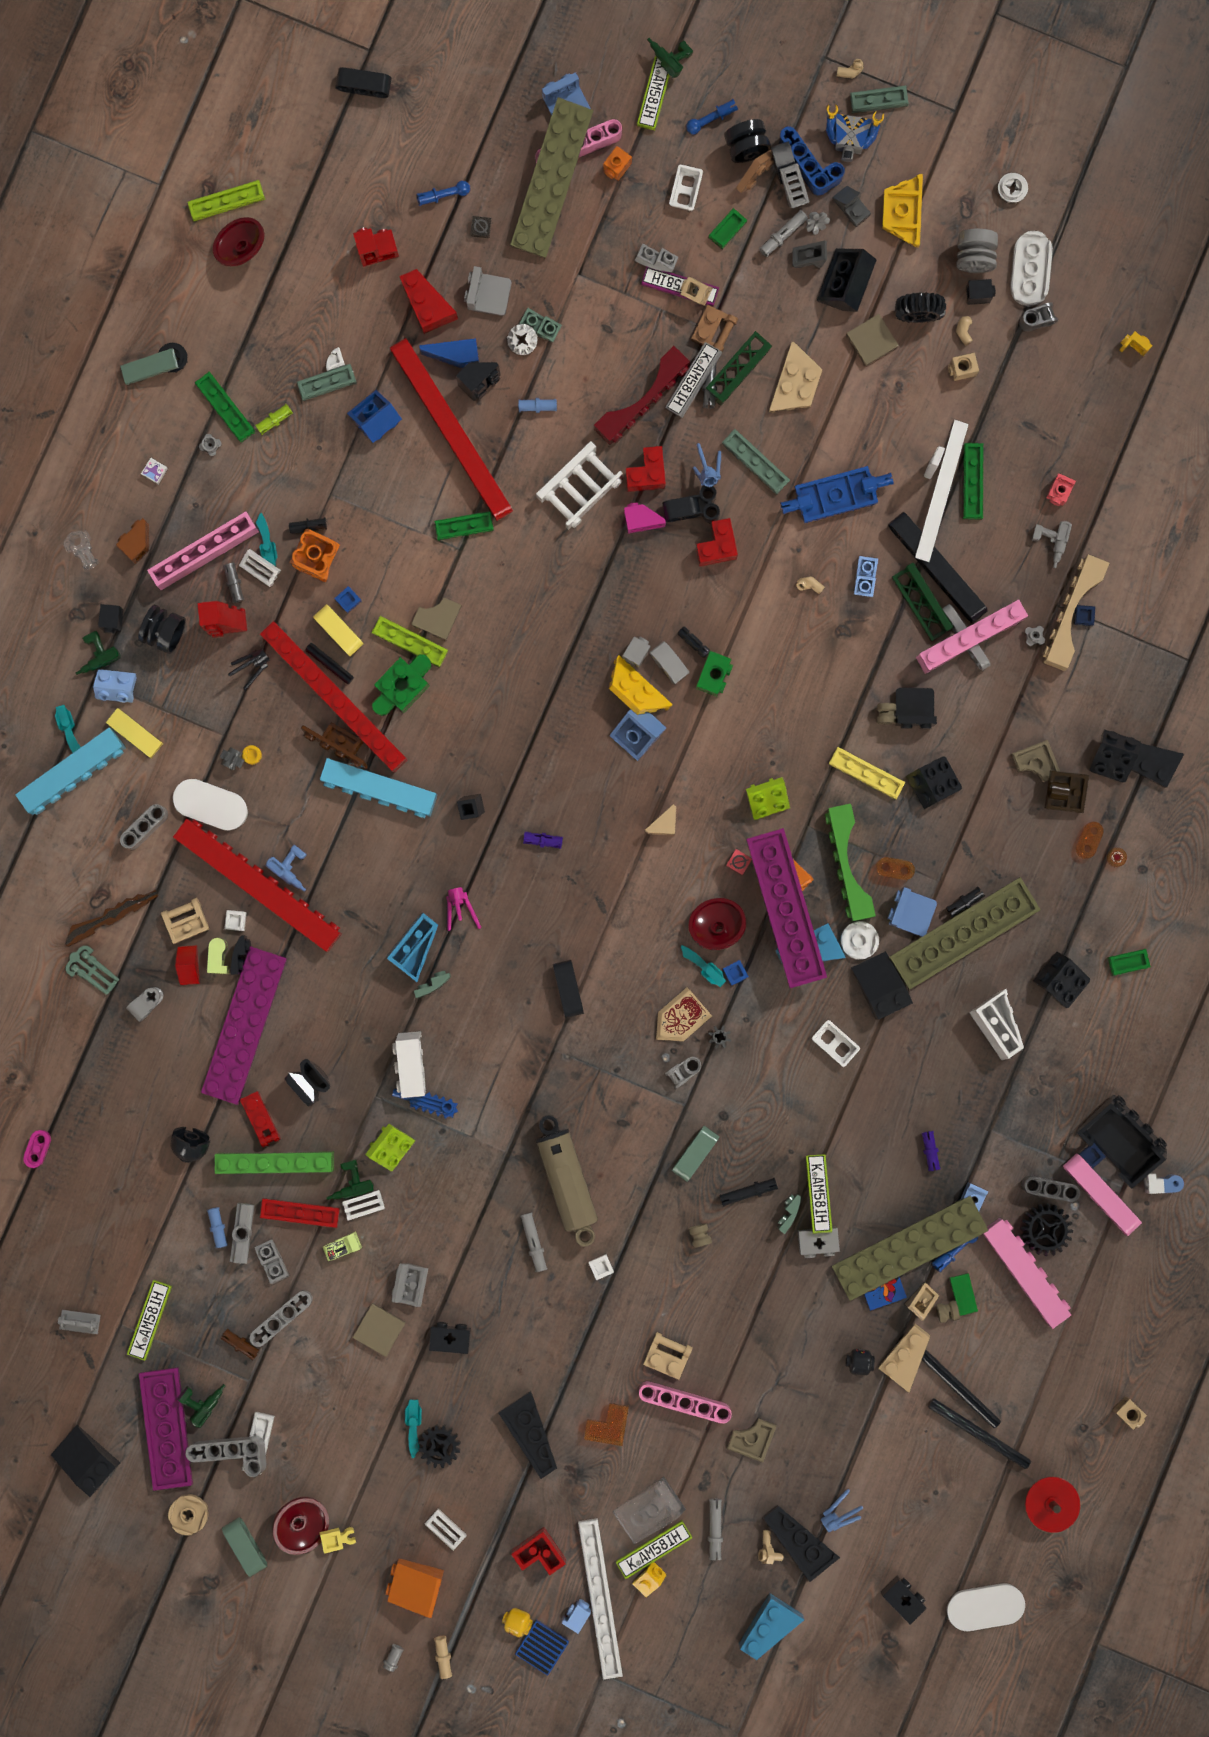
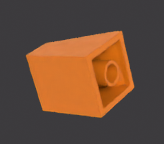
[386,1559,444,1618]

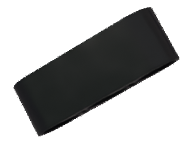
[335,67,392,98]
[553,960,584,1018]

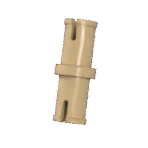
[434,1636,452,1679]

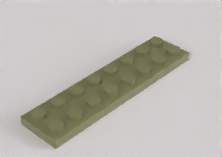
[510,97,594,258]
[889,877,1041,990]
[832,1195,989,1301]

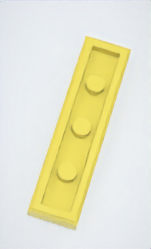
[829,747,905,800]

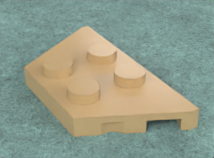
[769,342,822,413]

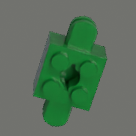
[372,654,432,716]

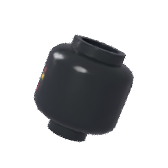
[846,1349,875,1376]

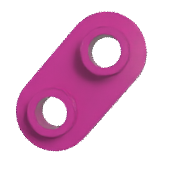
[23,1130,51,1168]

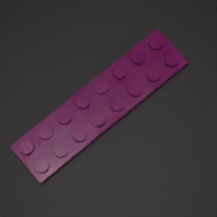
[746,828,827,988]
[201,946,287,1105]

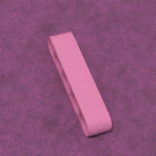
[535,119,622,163]
[1062,1153,1142,1236]
[639,1381,732,1423]

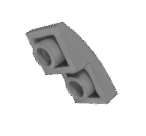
[634,244,678,272]
[649,641,690,684]
[254,1240,290,1284]

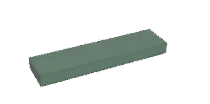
[722,429,790,495]

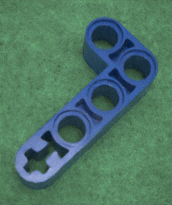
[779,127,845,196]

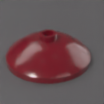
[213,217,265,267]
[688,898,746,950]
[272,1497,329,1555]

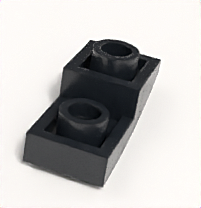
[770,141,796,184]
[231,935,251,975]

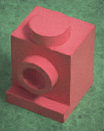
[1046,473,1076,506]

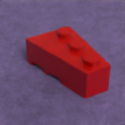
[399,269,458,334]
[197,601,247,638]

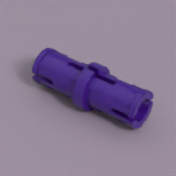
[523,831,563,849]
[921,1131,941,1171]

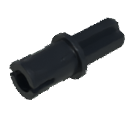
[289,517,327,534]

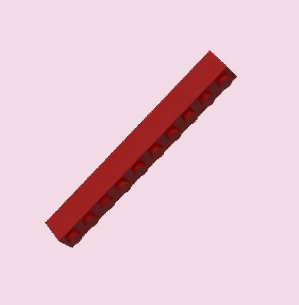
[260,621,408,773]
[173,819,342,952]

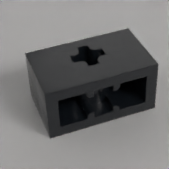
[429,1322,471,1354]
[881,1576,927,1625]

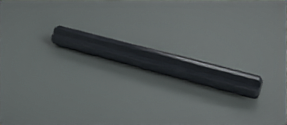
[922,1349,1001,1428]
[928,1399,1031,1469]

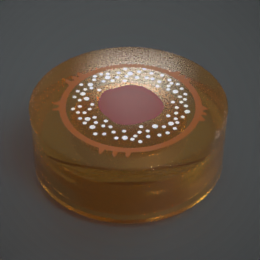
[1107,848,1127,867]

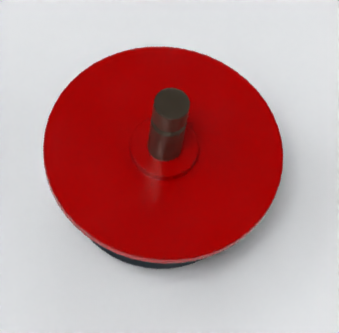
[1025,1477,1080,1533]

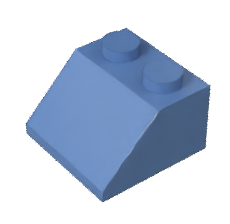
[609,710,666,761]

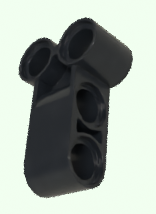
[662,485,720,524]

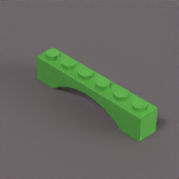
[825,804,876,922]
[215,1151,334,1174]

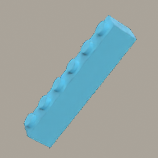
[15,728,126,815]
[320,758,438,818]

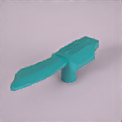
[256,513,278,567]
[55,705,81,753]
[681,945,726,987]
[405,1399,422,1458]

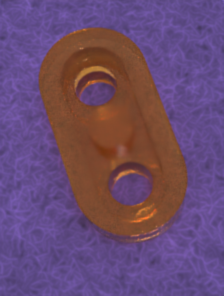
[1076,822,1104,859]
[876,857,915,880]

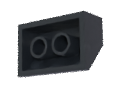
[816,248,877,312]

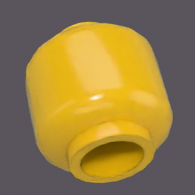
[502,1608,533,1638]

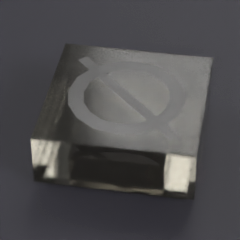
[471,216,492,238]

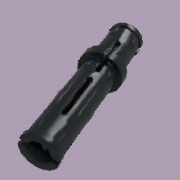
[719,1177,778,1207]

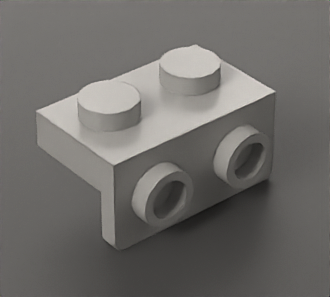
[392,1263,429,1307]

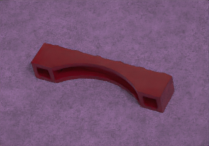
[594,346,690,445]

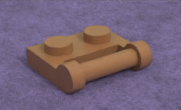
[691,305,738,352]

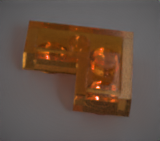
[584,1403,629,1446]

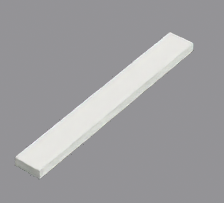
[578,1518,623,1680]

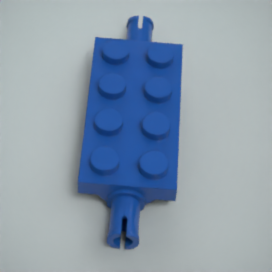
[780,466,894,524]

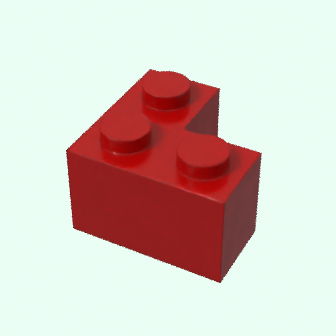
[353,228,399,267]
[626,446,666,492]
[696,518,738,567]
[511,1527,566,1575]

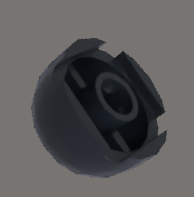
[170,1127,210,1163]

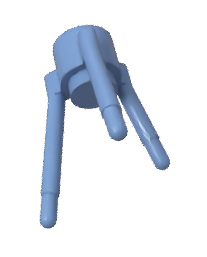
[693,443,721,487]
[821,1489,863,1532]

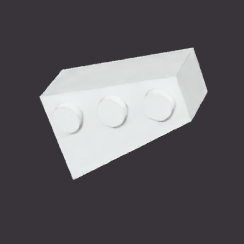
[969,989,1024,1060]
[393,1031,426,1098]

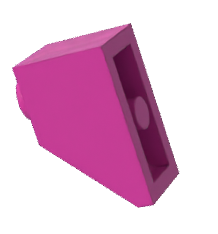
[624,503,666,534]

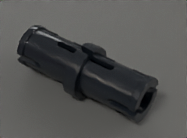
[946,886,985,918]

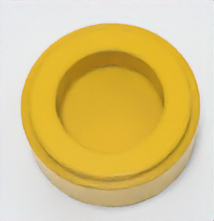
[242,745,262,765]

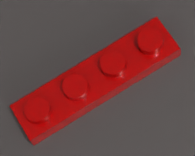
[260,1198,340,1228]

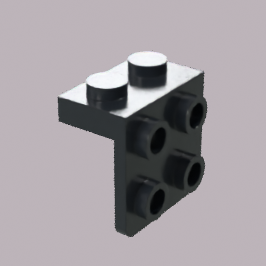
[895,688,937,729]
[1090,729,1141,782]
[906,756,962,809]
[1033,952,1090,1008]

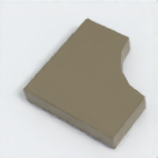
[411,598,462,641]
[1011,740,1060,782]
[726,1418,777,1462]

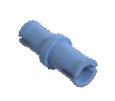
[518,398,557,413]
[207,1207,228,1248]

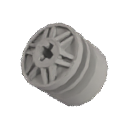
[956,228,998,273]

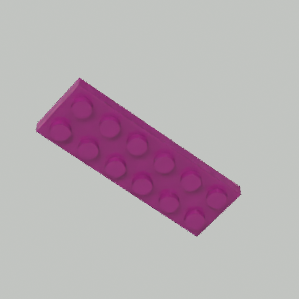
[139,1367,193,1491]

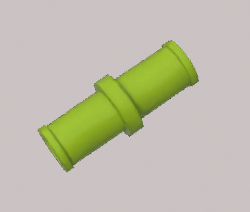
[255,404,293,435]

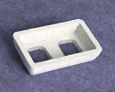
[669,165,703,211]
[812,1020,860,1067]

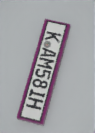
[641,267,719,307]

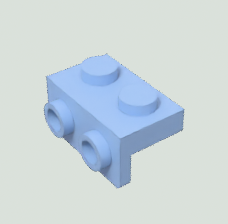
[93,669,137,703]

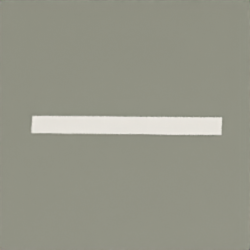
[915,420,968,562]

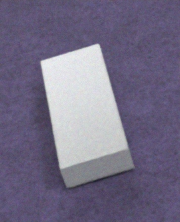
[924,446,945,479]
[242,1412,275,1475]

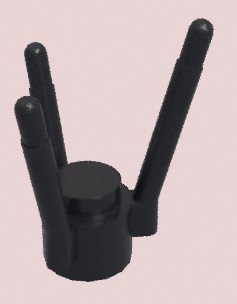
[228,648,270,690]

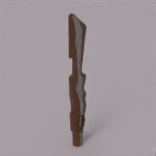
[65,890,159,946]

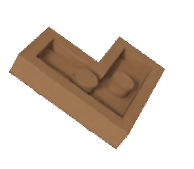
[736,150,774,193]

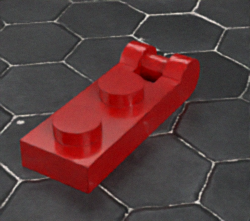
[240,1091,281,1148]

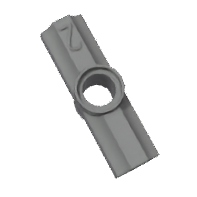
[230,1203,255,1264]

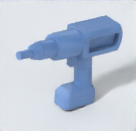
[265,845,307,892]

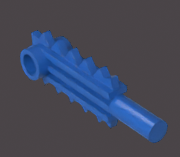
[392,1089,458,1119]

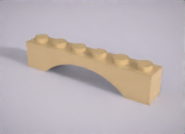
[1042,554,1109,671]

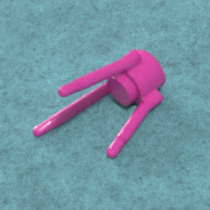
[446,888,481,931]

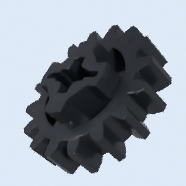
[418,1424,461,1468]

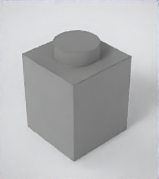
[622,636,651,668]

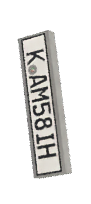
[665,342,722,418]

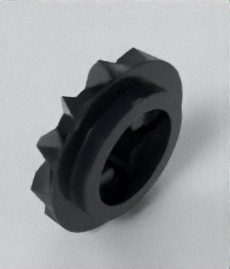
[158,343,188,373]

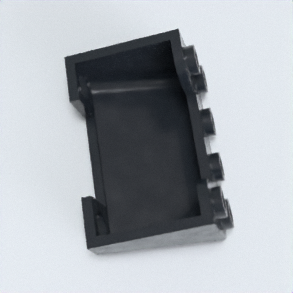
[1077,1095,1167,1189]

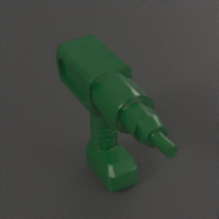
[647,38,693,78]
[75,631,121,675]
[327,1160,374,1200]
[177,1384,226,1428]

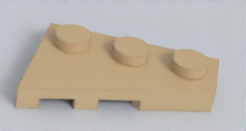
[878,1323,930,1392]

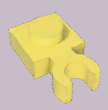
[320,1527,356,1554]

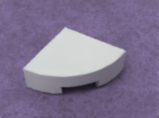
[326,347,345,371]

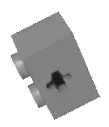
[797,1227,840,1258]

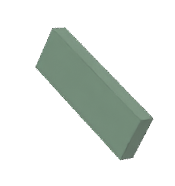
[850,85,909,113]
[121,349,179,385]
[297,364,357,401]

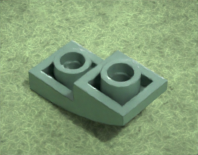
[518,308,562,342]
[414,971,451,998]
[777,1193,801,1234]

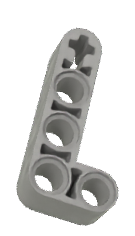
[186,1436,266,1477]

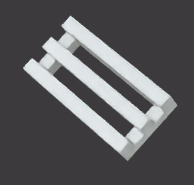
[239,549,281,587]
[342,1190,385,1220]
[425,1509,467,1551]

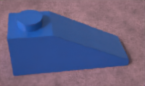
[419,338,479,368]

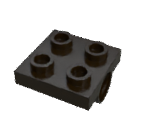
[1045,770,1089,813]

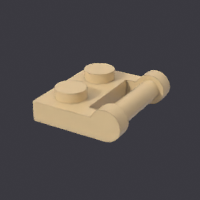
[161,898,210,944]
[643,1332,693,1380]

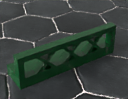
[705,331,772,406]
[891,563,953,642]

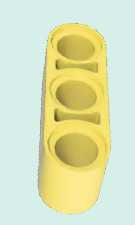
[313,604,364,657]

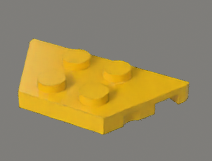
[882,174,923,248]
[609,655,673,715]

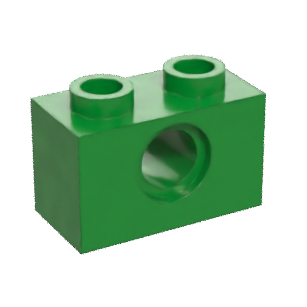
[696,651,733,697]

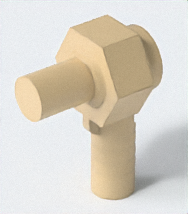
[758,1530,783,1564]

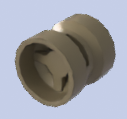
[877,703,896,725]
[688,1223,712,1248]
[936,1300,960,1323]

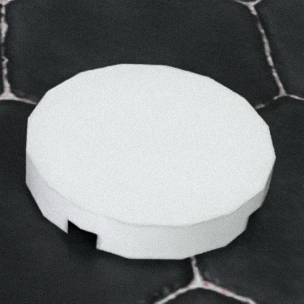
[841,921,879,959]

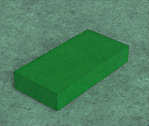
[708,208,747,250]
[1108,949,1151,976]
[949,1273,978,1316]

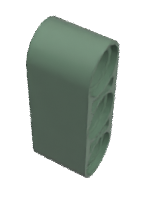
[671,1125,720,1182]
[222,1517,268,1577]

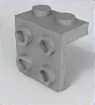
[464,266,512,316]

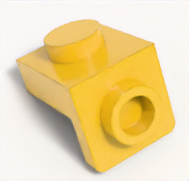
[1119,331,1153,357]
[632,1562,666,1597]

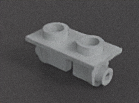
[58,1310,101,1334]

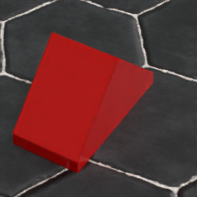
[175,945,200,985]

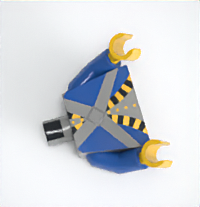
[826,104,884,162]

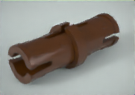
[221,1329,260,1361]

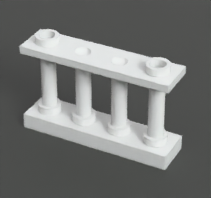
[536,441,623,530]

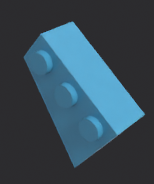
[386,912,438,982]
[775,923,846,963]
[739,1593,804,1660]

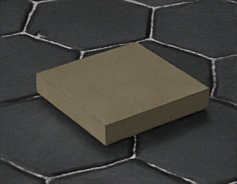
[846,314,899,366]
[353,1303,406,1357]

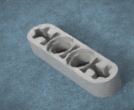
[942,604,991,671]
[250,1290,313,1347]

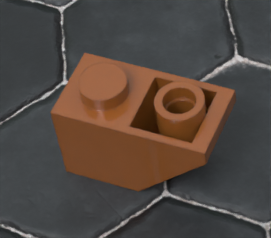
[116,518,149,564]

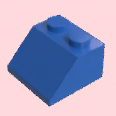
[347,390,402,443]

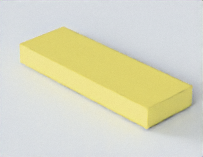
[106,708,163,759]

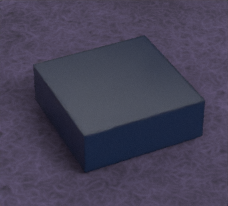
[1074,605,1096,626]
[1079,1143,1106,1169]

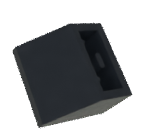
[456,362,501,401]

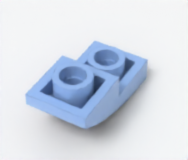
[854,556,878,597]

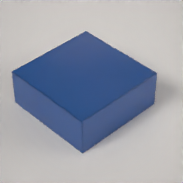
[334,586,362,613]
[723,960,749,986]

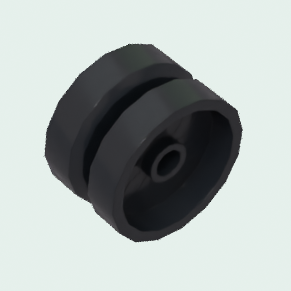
[724,119,771,163]

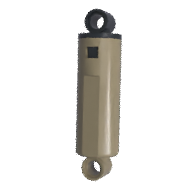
[535,1115,598,1247]

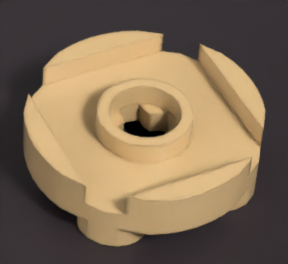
[168,1494,208,1535]

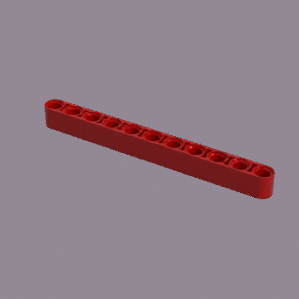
[389,338,513,521]

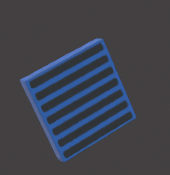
[515,1619,569,1676]

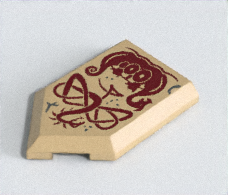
[656,988,712,1041]

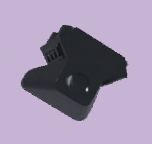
[284,1059,331,1107]

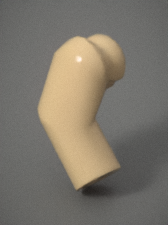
[837,59,863,79]
[956,316,973,346]
[796,576,825,594]

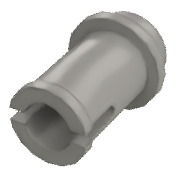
[383,1644,404,1672]

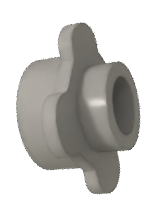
[199,434,222,456]
[1025,626,1045,646]

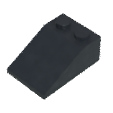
[851,951,913,1020]
[51,1425,120,1497]

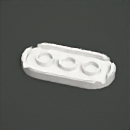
[1010,231,1053,307]
[173,779,248,831]
[947,1583,1025,1631]

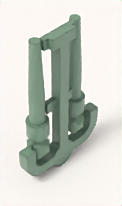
[66,946,120,995]

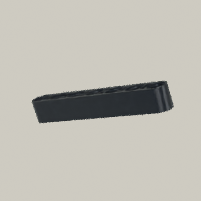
[888,512,988,624]

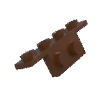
[301,722,368,770]

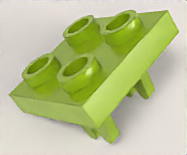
[746,777,790,820]
[365,1124,415,1171]

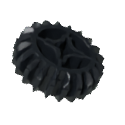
[895,292,946,323]
[1020,1203,1073,1256]

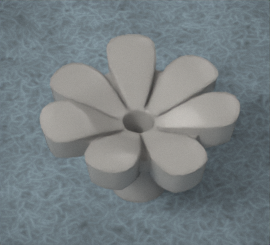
[806,212,830,235]

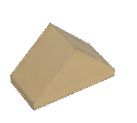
[645,804,676,835]
[905,1283,939,1321]

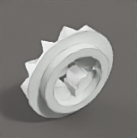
[998,173,1028,204]
[507,324,537,355]

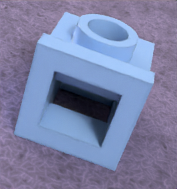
[960,1183,988,1211]
[562,1599,591,1634]

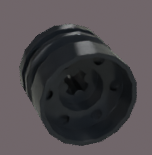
[138,605,186,654]

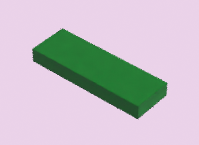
[434,511,494,541]

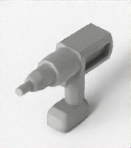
[1032,521,1072,568]

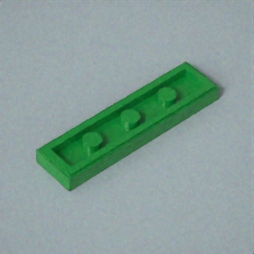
[194,371,256,443]
[963,443,984,520]

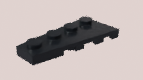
[762,1505,840,1582]

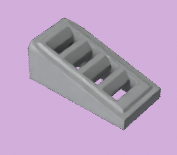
[779,163,809,208]

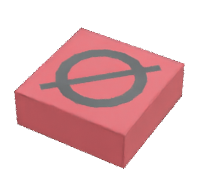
[726,849,752,875]

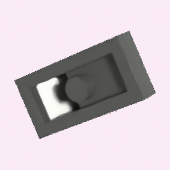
[832,186,871,227]
[793,240,827,268]

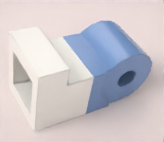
[1144,1173,1184,1194]

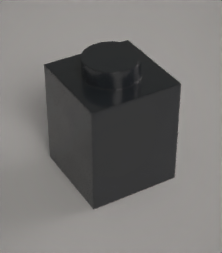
[966,279,996,305]
[98,604,123,634]
[457,794,485,820]

